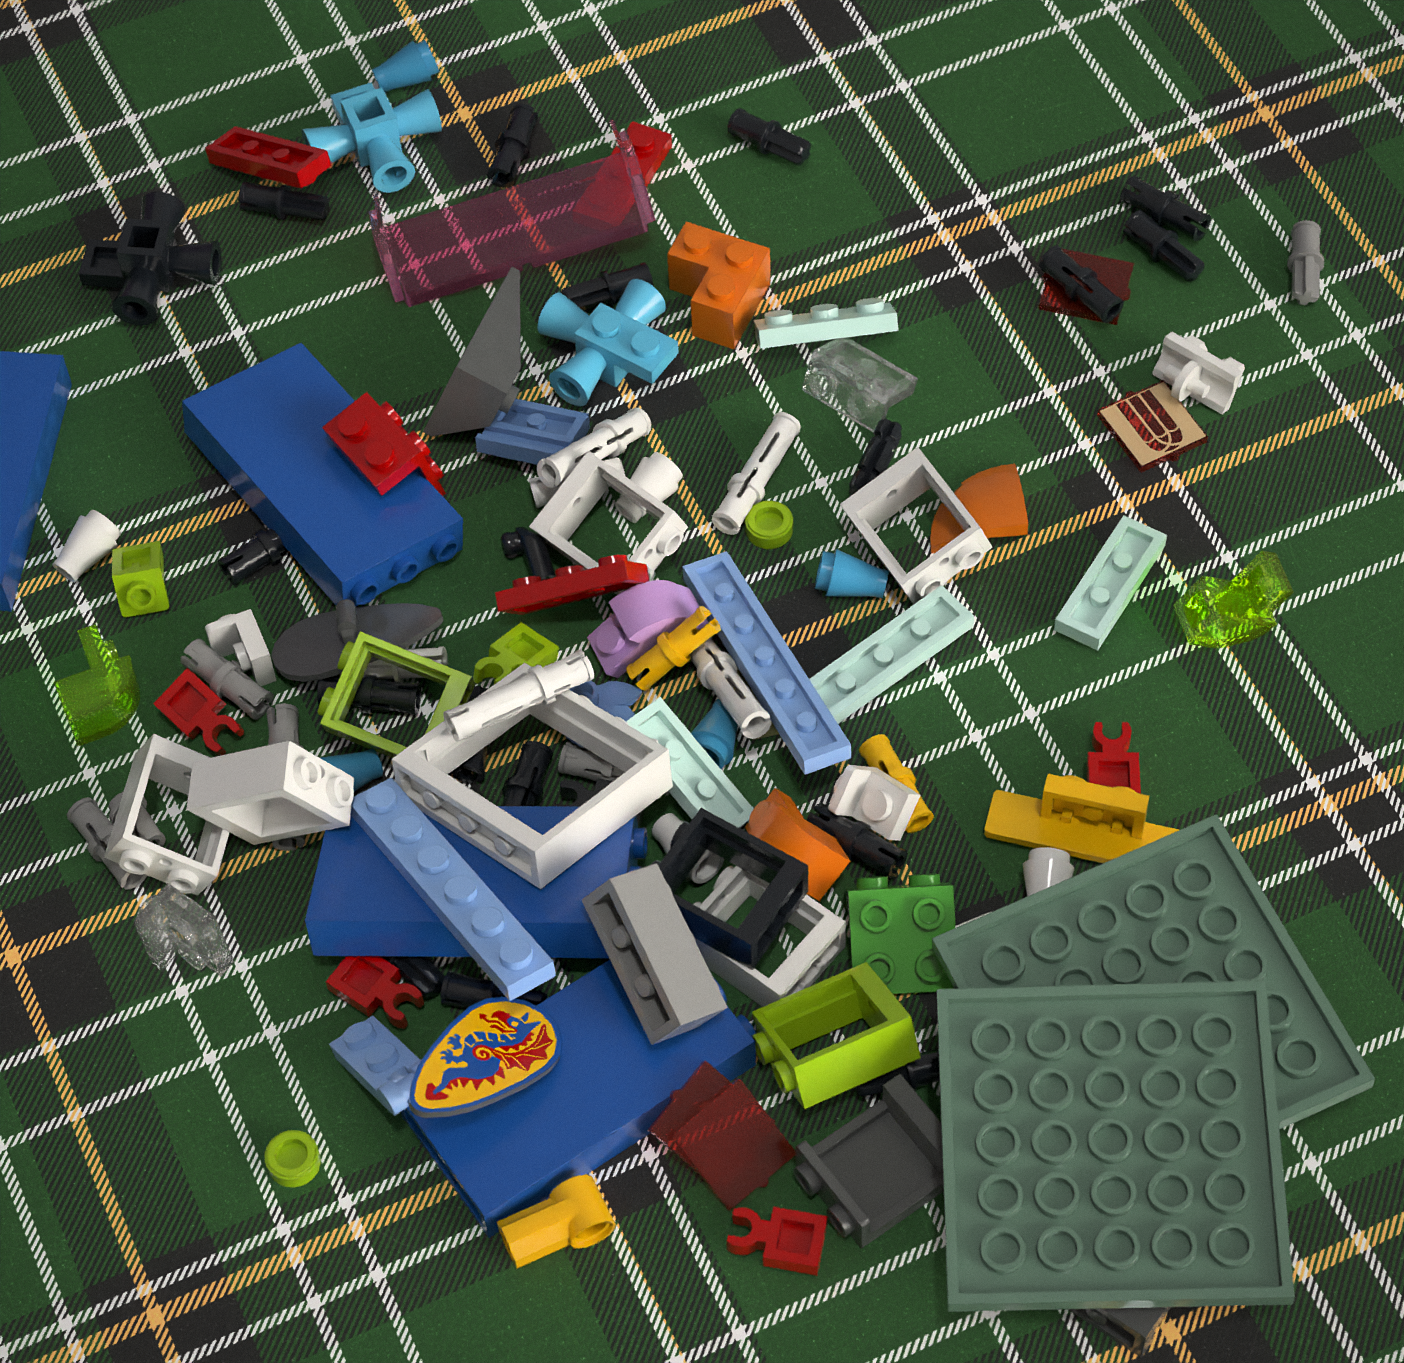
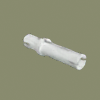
[537,408,651,488]
[712,412,801,535]
[689,637,771,739]
[443,650,594,742]

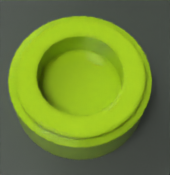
[745,500,793,549]
[265,1130,321,1187]

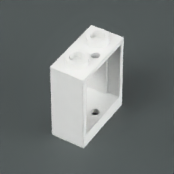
[840,447,993,605]
[529,450,688,595]
[104,734,230,896]
[186,741,354,845]
[693,866,846,1007]

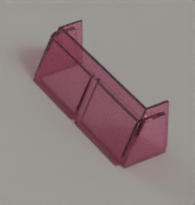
[368,119,656,307]

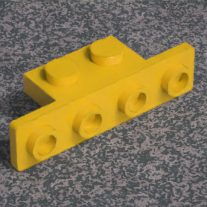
[984,774,1179,863]

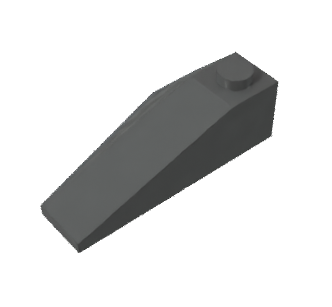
[423,267,521,437]

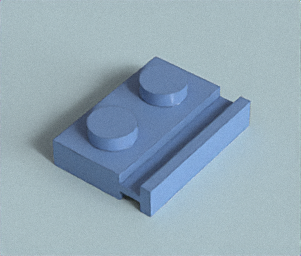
[475,398,590,465]

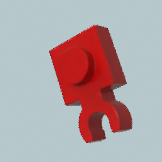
[153,668,244,756]
[1086,722,1141,794]
[325,956,425,1029]
[727,1206,828,1276]

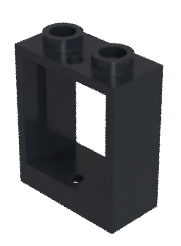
[651,808,808,970]

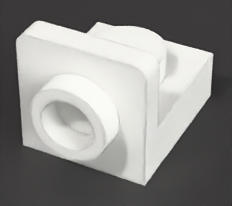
[205,609,276,686]
[828,765,921,841]

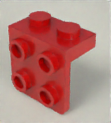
[322,392,446,496]

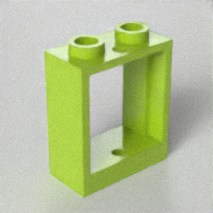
[318,631,475,758]
[751,962,921,1109]

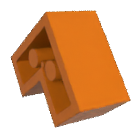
[667,222,771,349]

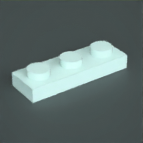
[754,298,898,348]
[1054,515,1167,651]
[626,697,754,828]

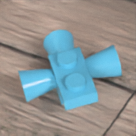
[302,82,442,193]
[538,279,679,406]

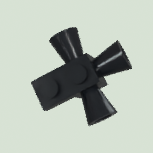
[79,192,221,325]

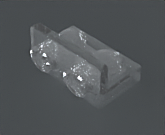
[802,337,918,432]
[133,883,234,977]

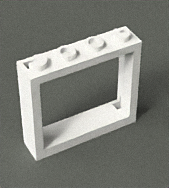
[391,663,673,889]

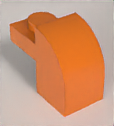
[745,788,850,901]

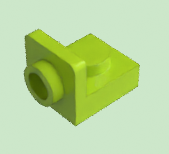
[112,541,169,617]

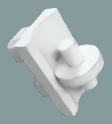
[1152,332,1245,414]

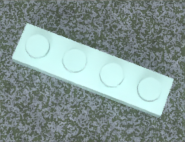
[809,586,974,724]

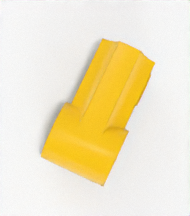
[497,1174,616,1268]

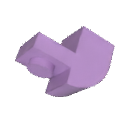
[587,580,708,678]

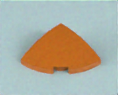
[930,464,1029,553]

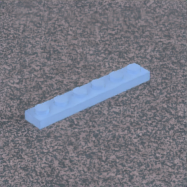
[682,551,851,775]
[351,777,556,1001]

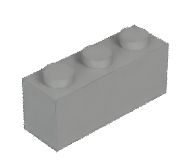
[582,863,728,1045]

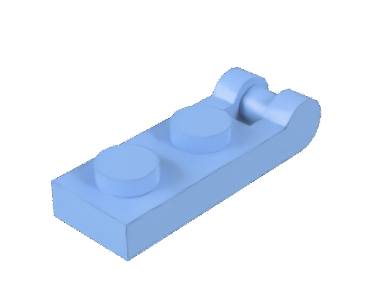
[329,1016,422,1116]

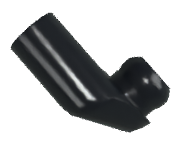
[500,527,555,581]

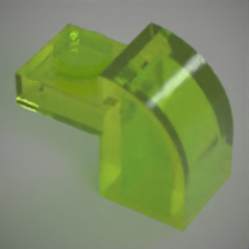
[1173,551,1294,648]
[54,624,140,746]

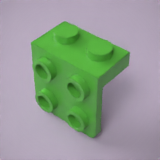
[846,874,956,994]

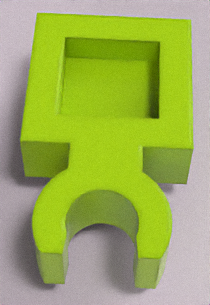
[473,622,559,684]

